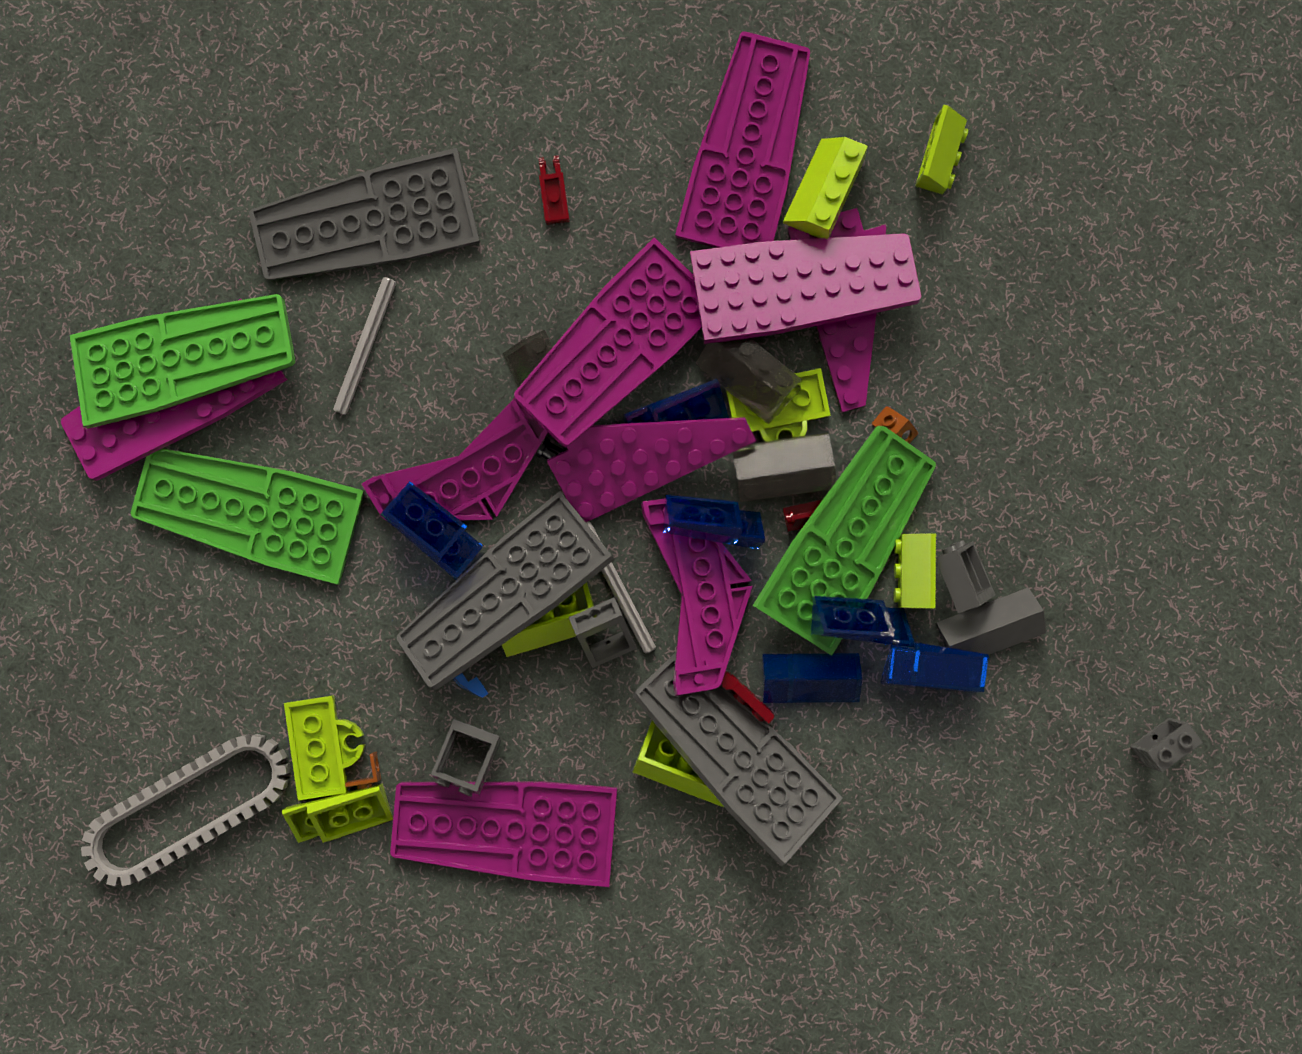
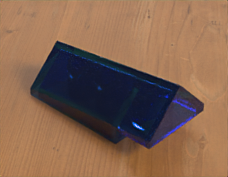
[623,379,729,424]
[381,481,483,580]
[663,495,765,549]
[811,596,915,648]
[880,643,989,693]
[762,653,863,703]

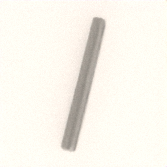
[333,277,396,415]
[586,521,656,654]

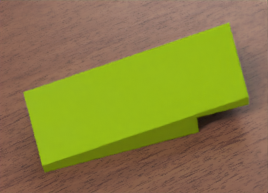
[282,783,393,843]

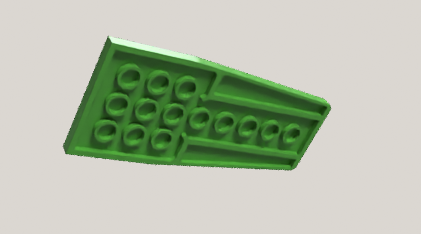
[70,294,295,429]
[753,426,936,655]
[131,448,365,585]

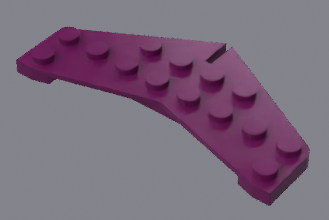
[362,399,548,521]
[641,497,753,696]

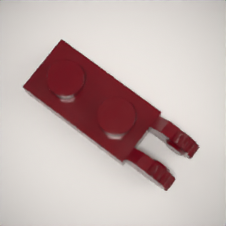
[539,155,570,225]
[721,671,774,723]

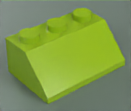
[915,105,968,194]
[894,534,936,608]

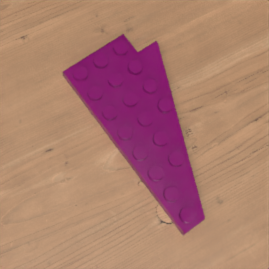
[787,208,886,413]
[547,417,756,523]

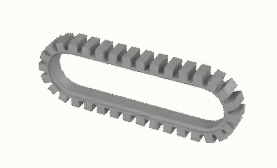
[81,734,291,886]

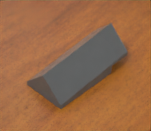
[936,587,1047,668]

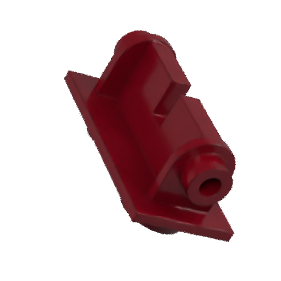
[783,499,823,532]

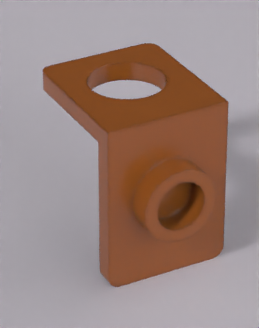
[872,406,918,444]
[345,752,381,789]

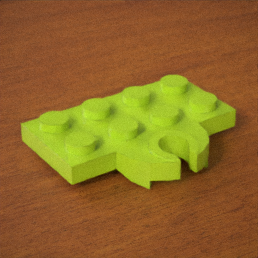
[725,368,831,450]
[284,695,365,800]

